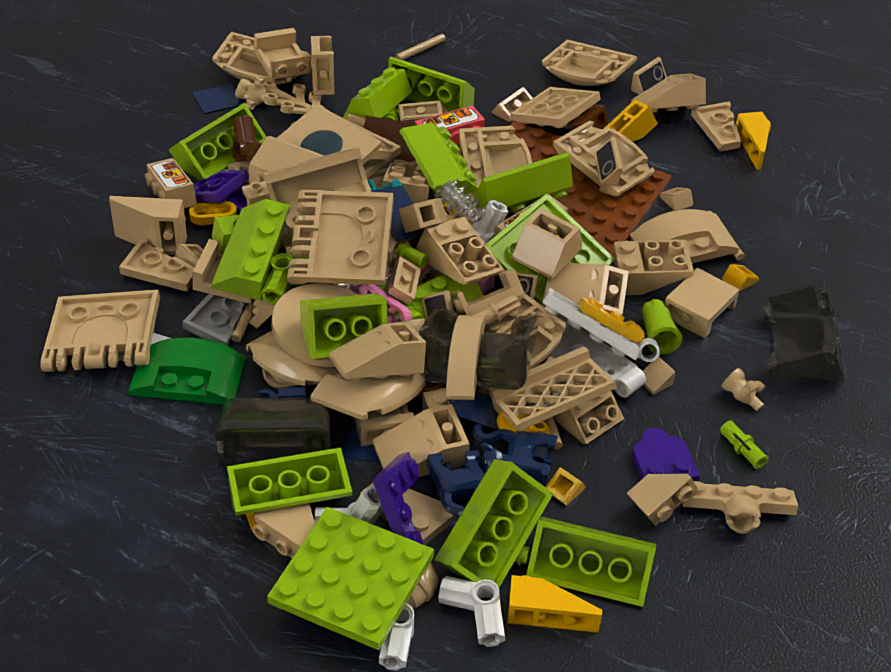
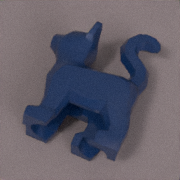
[472,423,558,487]
[426,450,485,528]

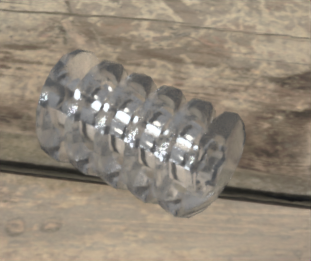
[434,179,486,226]

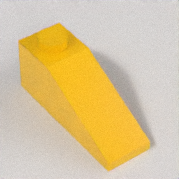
[603,99,658,142]
[736,112,771,169]
[507,575,602,633]

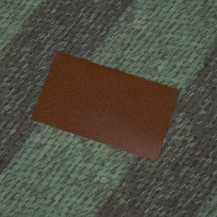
[364,115,416,161]

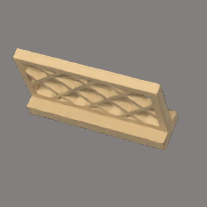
[488,346,617,431]

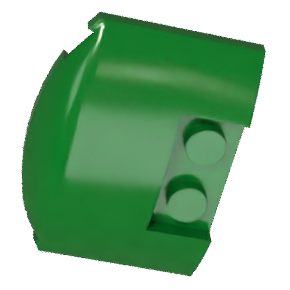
[128,337,246,405]

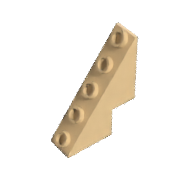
[252,503,315,558]

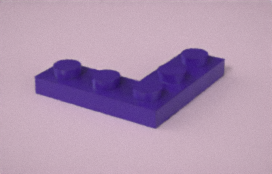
[372,452,423,544]

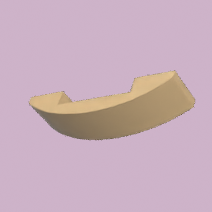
[446,315,486,400]

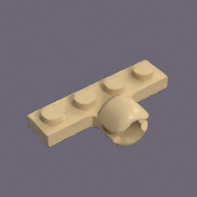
[682,481,798,534]

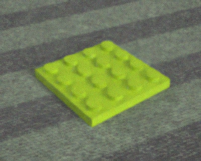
[485,193,615,305]
[267,507,434,650]

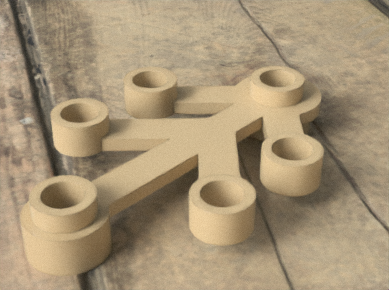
[264,81,324,114]

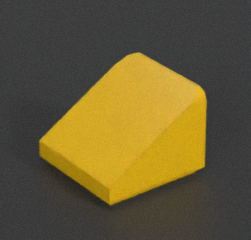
[722,264,759,291]
[545,467,586,506]

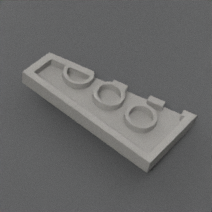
[183,294,247,346]

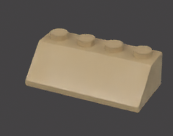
[249,136,324,185]

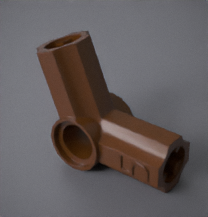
[232,115,262,162]

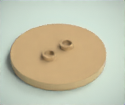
[271,283,358,367]

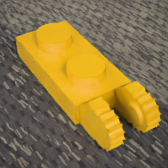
[577,296,645,343]

